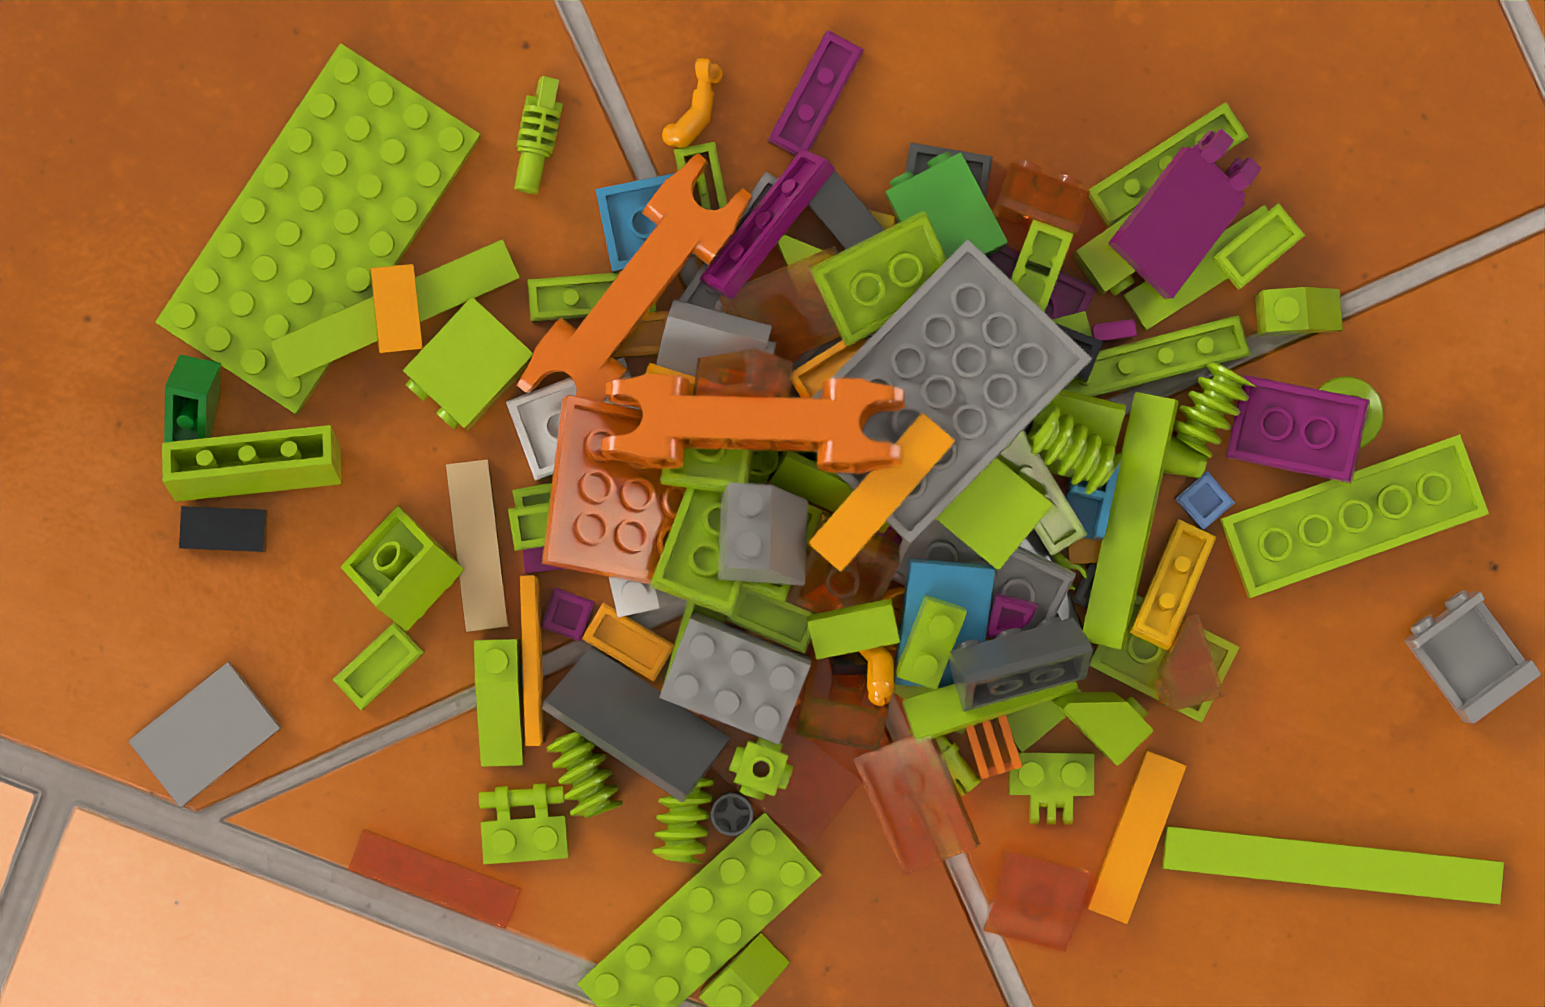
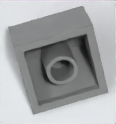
[718,482,807,585]

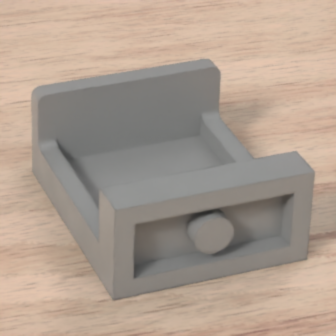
[1404,590,1542,724]

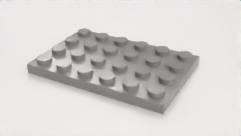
[812,239,1092,544]

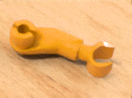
[662,58,723,148]
[859,646,895,706]

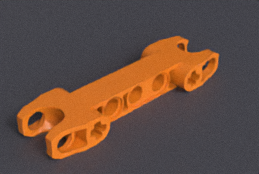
[517,153,753,402]
[601,374,905,473]

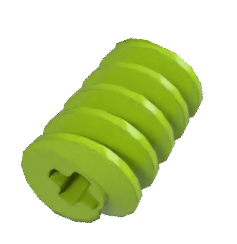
[1173,362,1256,458]
[1027,404,1122,495]
[546,731,624,818]
[652,777,715,864]

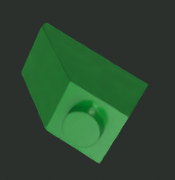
[164,354,221,443]

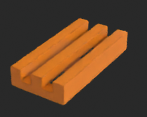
[965,715,1022,779]

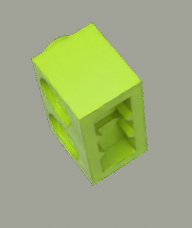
[1011,219,1073,312]

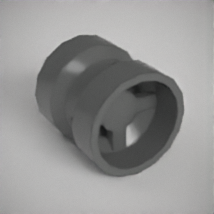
[711,791,753,836]

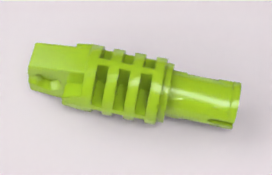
[514,76,563,194]

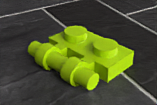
[479,783,569,864]

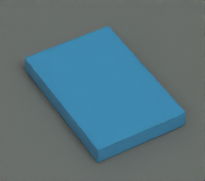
[894,558,995,688]

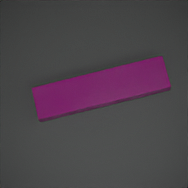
[699,149,835,300]

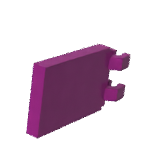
[1108,129,1262,299]

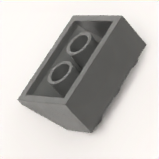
[949,617,1093,712]

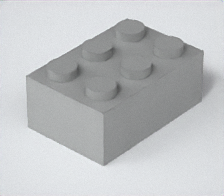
[659,611,812,744]

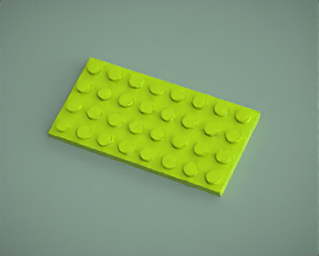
[155,43,482,415]

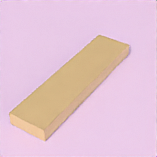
[446,459,509,632]

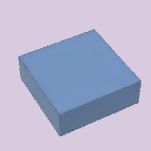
[1174,471,1235,530]

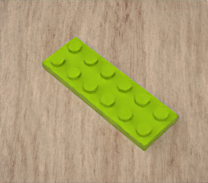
[1220,435,1489,598]
[577,811,822,1007]

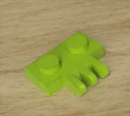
[1008,752,1095,825]

